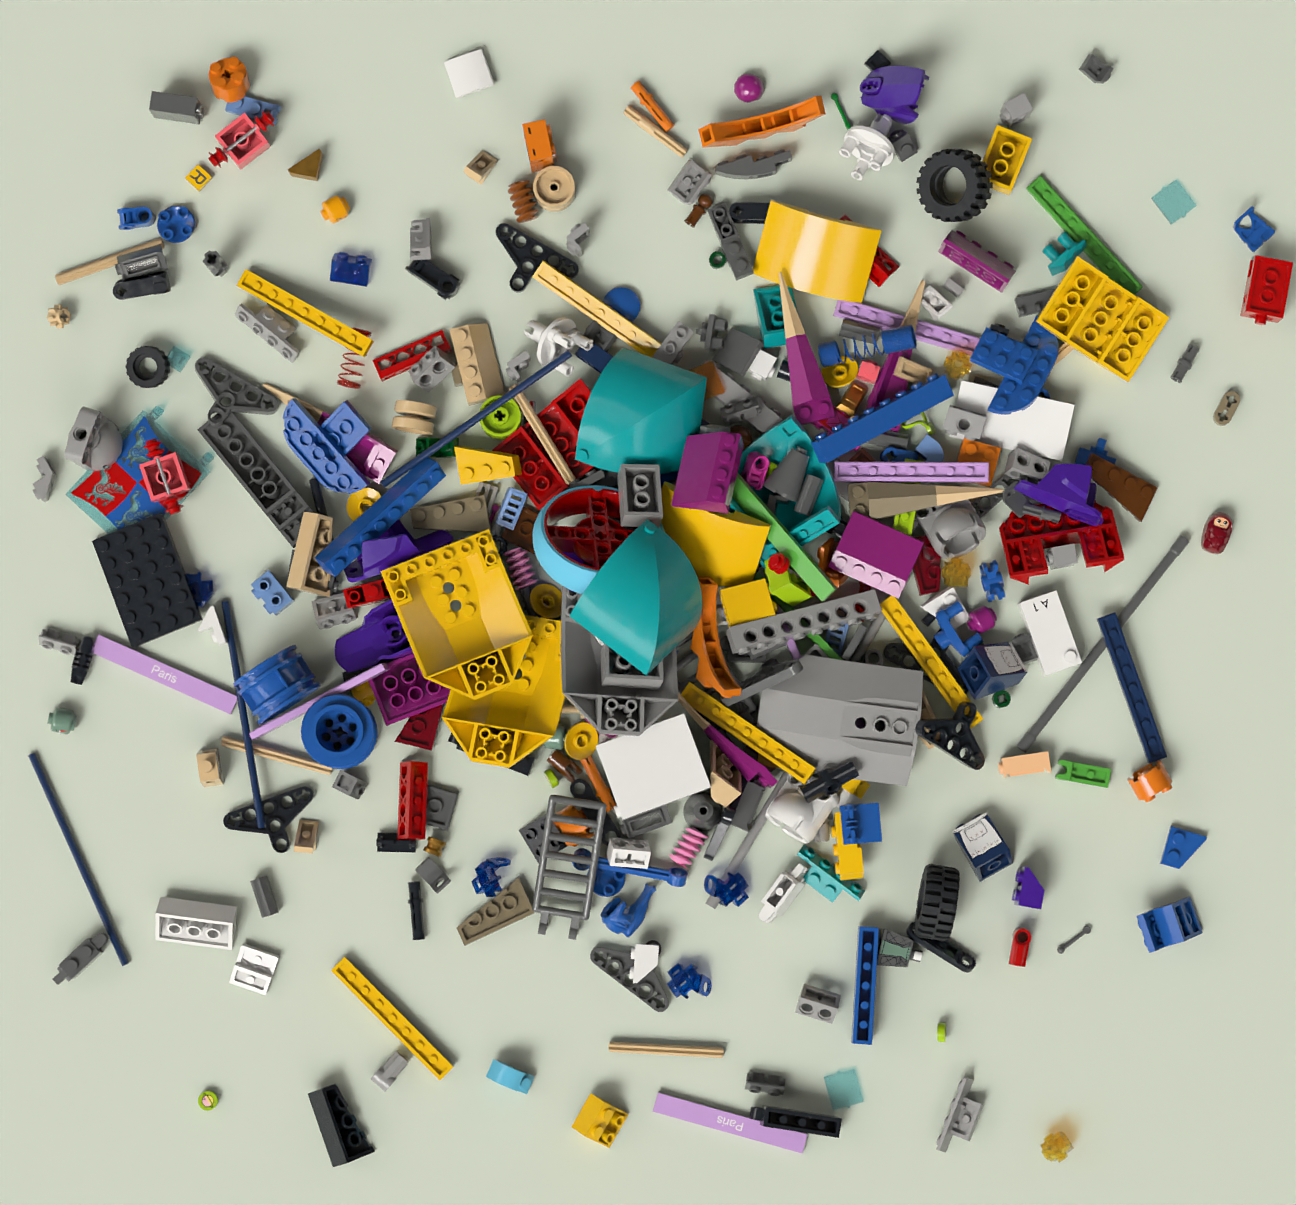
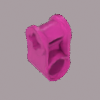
[740,451,769,490]

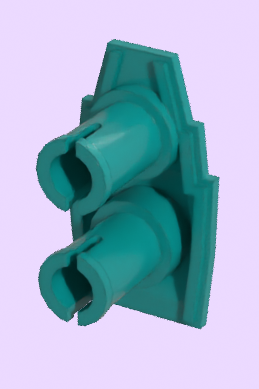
[1043,232,1087,276]

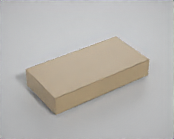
[893,357,933,384]

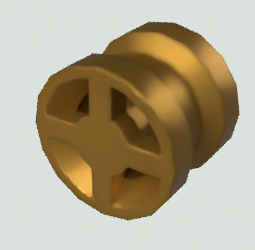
[423,836,446,857]

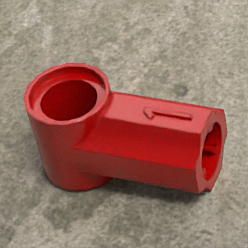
[1008,928,1031,967]

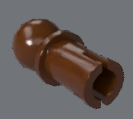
[684,194,713,228]

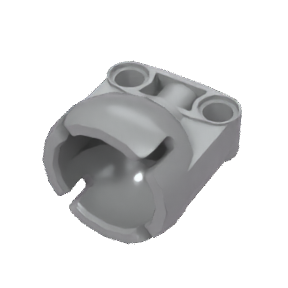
[64,406,123,471]
[915,485,986,559]

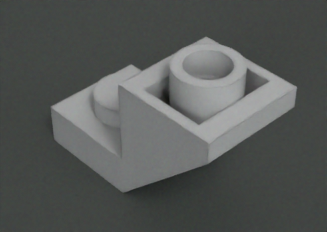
[33,456,56,502]

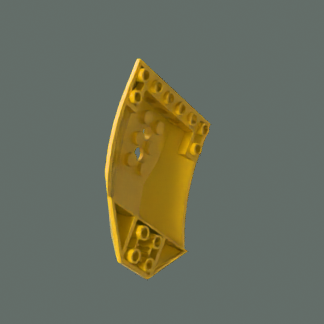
[380,529,533,700]
[442,615,566,768]

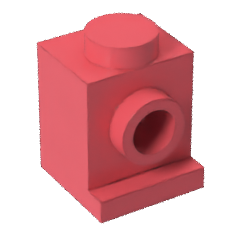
[856,360,880,384]

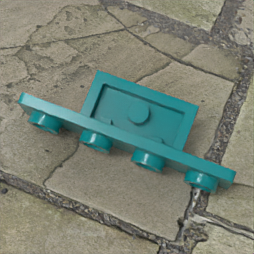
[797,845,865,903]

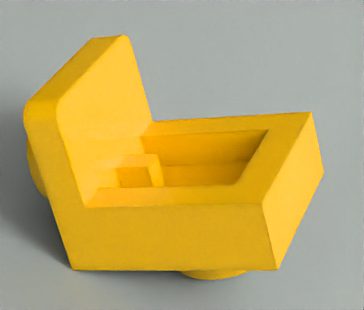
[351,681,376,707]

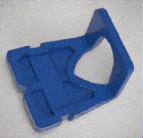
[1233,206,1275,252]

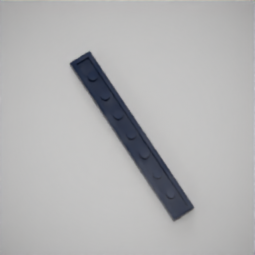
[1097,612,1167,764]

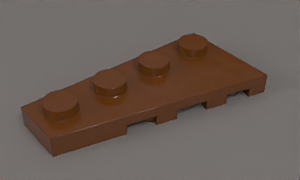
[1085,453,1158,522]

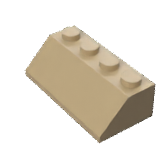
[449,323,505,406]

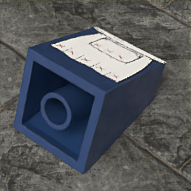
[957,642,1027,700]
[953,813,1013,882]

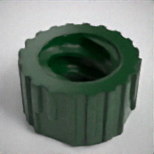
[709,251,726,269]

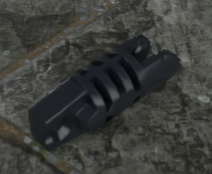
[70,636,93,685]

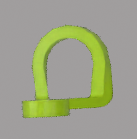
[901,412,935,435]

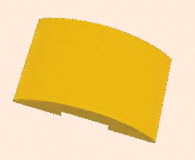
[753,200,882,303]
[1036,256,1170,382]
[661,481,771,587]

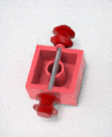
[208,111,275,170]
[139,439,191,515]

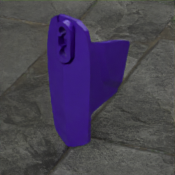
[344,519,454,583]
[335,599,413,673]

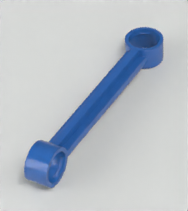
[572,848,688,887]

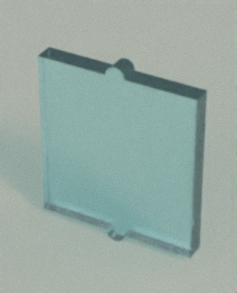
[1151,179,1196,225]
[824,1069,864,1110]

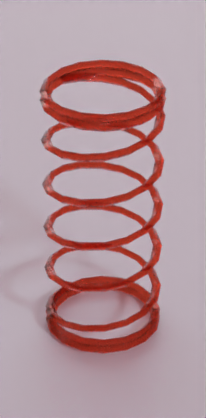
[336,328,372,389]

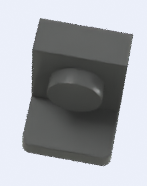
[332,770,367,799]

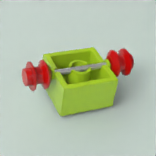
[764,553,816,607]

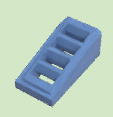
[495,487,528,530]
[825,615,849,657]

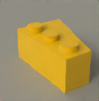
[454,445,522,485]
[831,812,864,880]

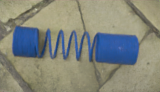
[818,324,917,367]

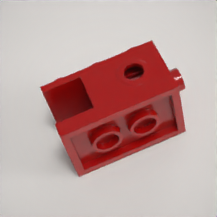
[1240,255,1293,325]

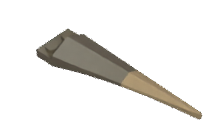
[848,482,1004,520]

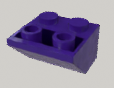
[1012,867,1045,909]

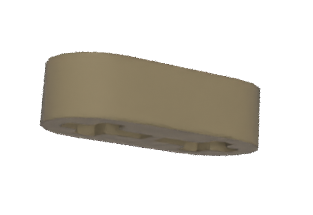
[1213,391,1240,426]

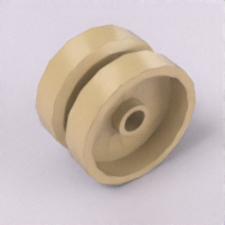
[533,166,575,212]
[391,400,437,435]

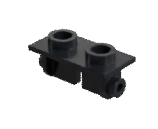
[376,832,416,853]

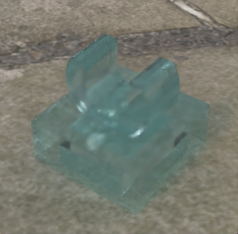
[167,346,190,373]

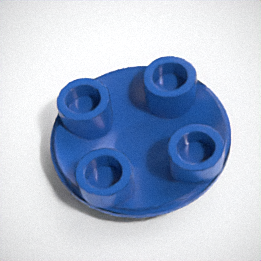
[157,206,195,243]
[603,287,640,322]
[587,868,625,897]

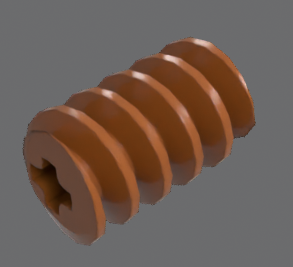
[508,180,539,223]

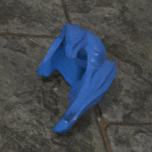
[600,884,656,938]

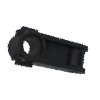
[729,202,770,224]
[405,260,460,300]
[113,271,171,300]

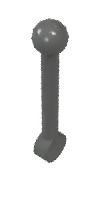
[1057,926,1091,954]

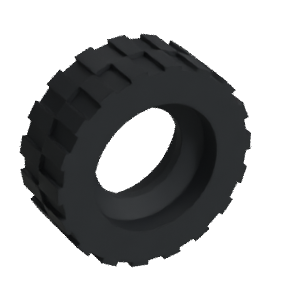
[125,346,170,388]

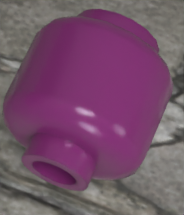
[967,606,997,634]

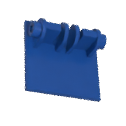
[840,803,882,845]

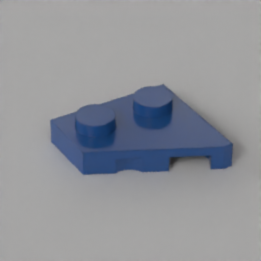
[1160,827,1207,869]

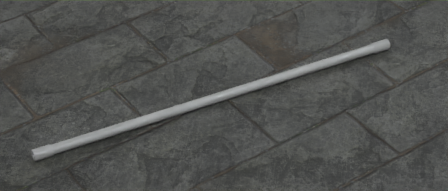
[705,577,910,909]

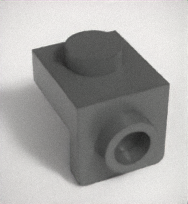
[1079,54,1113,84]
[888,129,918,162]
[583,320,618,352]
[764,493,789,515]
[1012,634,1038,665]

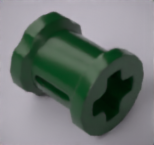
[992,690,1011,708]

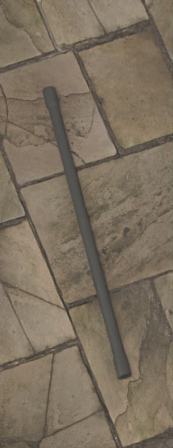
[1017,535,1189,753]

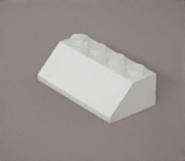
[156,897,237,950]

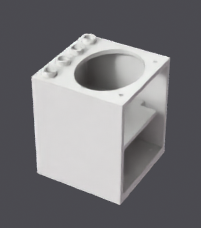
[596,714,711,820]

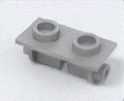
[38,628,80,655]

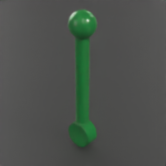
[831,93,851,130]

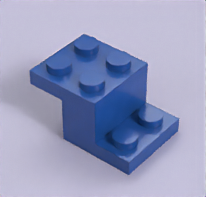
[1137,897,1203,953]

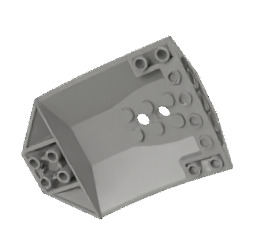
[561,586,679,736]
[757,654,923,786]

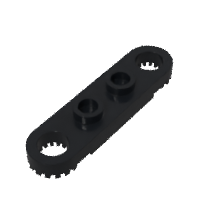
[570,779,621,846]
[906,922,976,973]

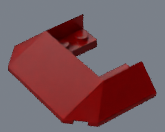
[999,500,1124,585]

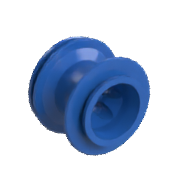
[301,694,378,769]

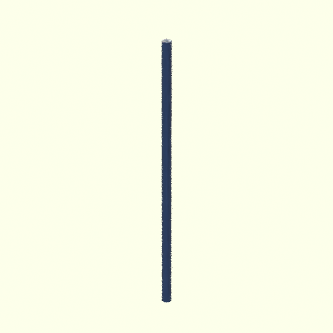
[381,350,572,487]
[221,601,266,828]
[28,753,129,966]

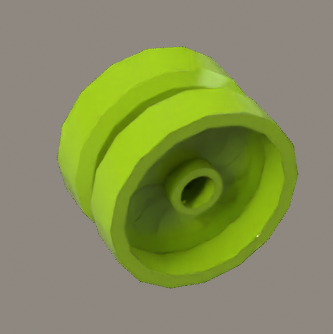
[480,395,522,440]

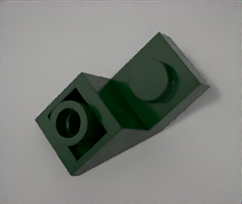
[416,437,459,458]

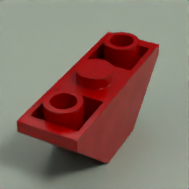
[343,579,391,608]

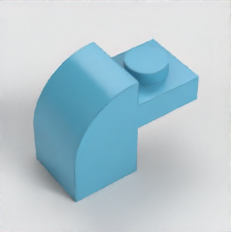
[486,1059,535,1094]

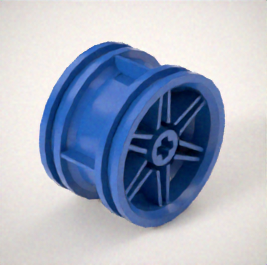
[233,645,321,725]

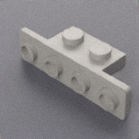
[235,303,299,363]
[652,321,693,365]
[936,1077,984,1152]

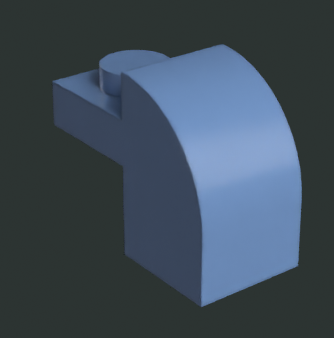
[914,434,944,462]

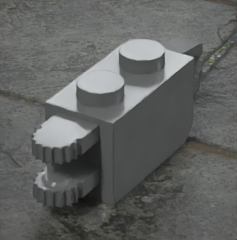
[52,933,109,985]

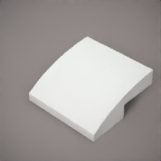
[444,49,495,98]
[229,943,280,995]

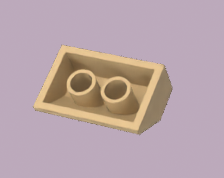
[710,740,742,808]

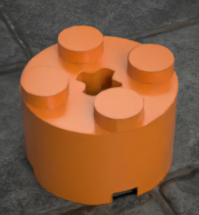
[209,57,250,103]
[1127,760,1173,802]
[553,805,594,847]

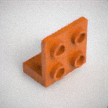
[817,538,848,588]

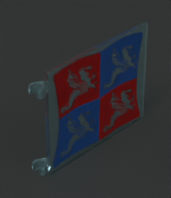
[65,406,214,534]

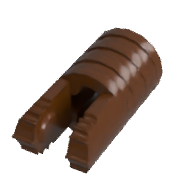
[546,749,583,783]

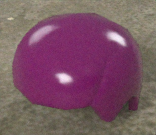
[734,74,764,103]

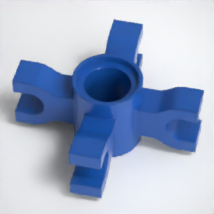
[979,560,1005,602]

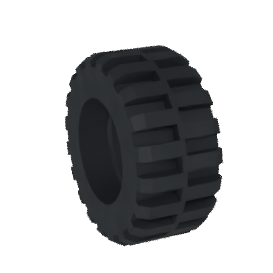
[916,149,993,222]
[915,864,960,941]

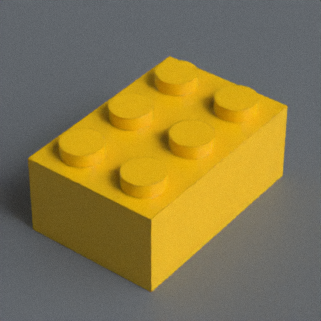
[982,125,1032,195]

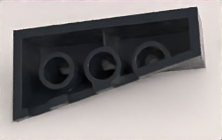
[307,1084,375,1167]

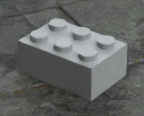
[618,464,663,527]
[601,643,663,690]

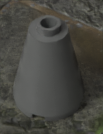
[763,446,809,502]
[683,793,722,831]

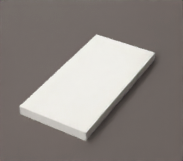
[949,380,1075,461]

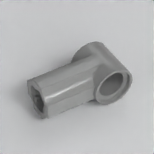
[371,1051,409,1091]

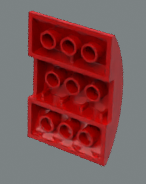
[492,378,595,510]

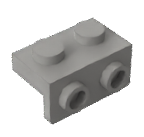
[667,160,712,205]
[566,222,590,258]

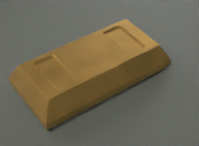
[836,382,867,417]

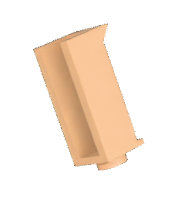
[998,751,1051,778]

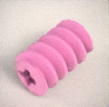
[503,547,537,590]
[669,827,709,870]

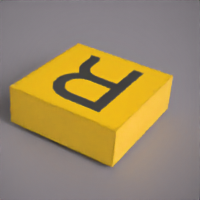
[185,165,212,192]

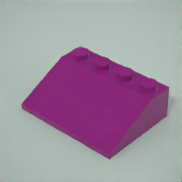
[938,230,1016,293]
[671,432,744,513]
[828,510,924,599]
[369,653,450,726]

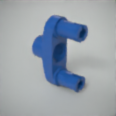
[934,601,984,657]

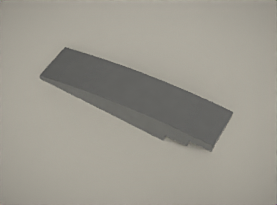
[197,412,314,548]

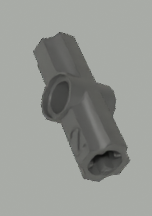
[203,250,228,277]

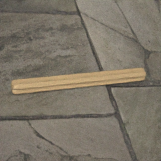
[55,238,165,285]
[509,384,576,485]
[221,736,333,775]
[609,1041,724,1058]

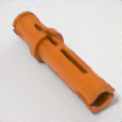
[630,81,675,132]
[580,756,616,812]

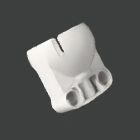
[765,774,839,843]

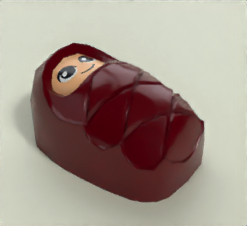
[1201,512,1233,554]

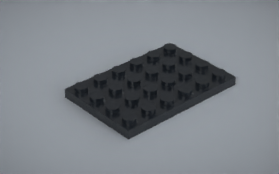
[92,513,203,648]

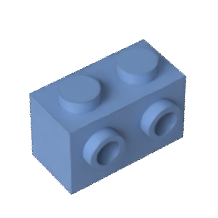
[251,570,294,616]

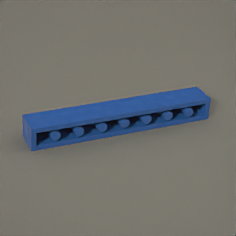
[811,373,954,463]
[314,458,446,577]

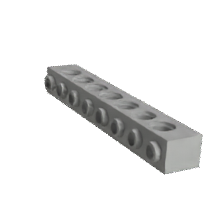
[726,589,882,655]

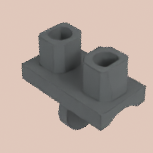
[696,314,728,352]

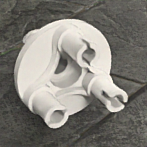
[839,114,895,180]
[524,317,593,376]

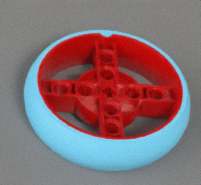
[533,485,665,594]

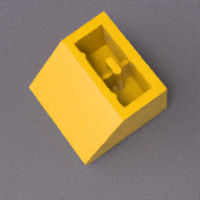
[571,1093,629,1148]

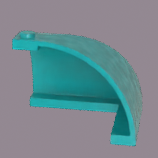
[575,348,707,474]
[729,414,841,569]
[570,519,702,675]

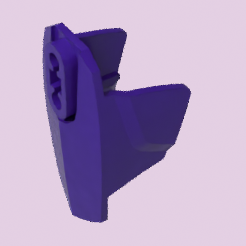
[860,66,929,125]
[1014,463,1104,526]

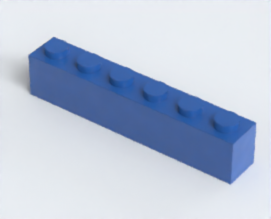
[851,926,879,1045]

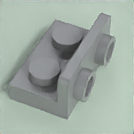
[506,351,531,383]
[312,593,356,629]

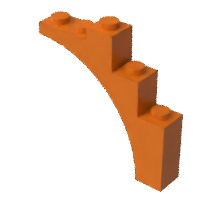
[698,96,826,148]
[690,577,742,698]

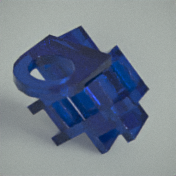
[186,572,216,608]
[471,857,511,897]
[704,872,749,907]
[667,963,712,999]

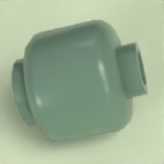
[47,707,77,734]
[543,725,567,750]

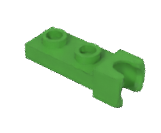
[1055,760,1111,788]

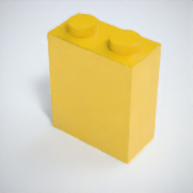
[719,578,778,627]

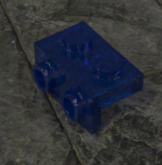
[330,252,372,287]

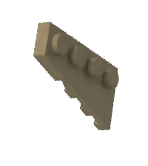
[410,495,492,533]
[457,878,535,946]

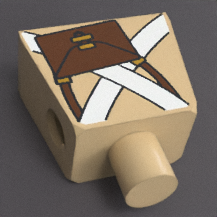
[196,748,223,787]

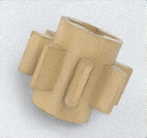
[47,304,71,329]

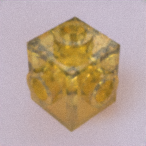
[943,351,972,380]
[942,558,971,587]
[1040,1132,1074,1162]

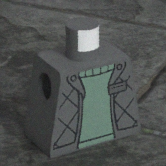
[877,929,923,967]

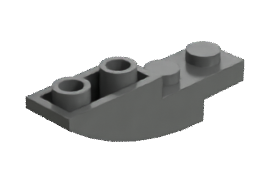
[715,150,792,179]
[707,203,754,281]

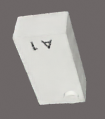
[1018,591,1082,677]

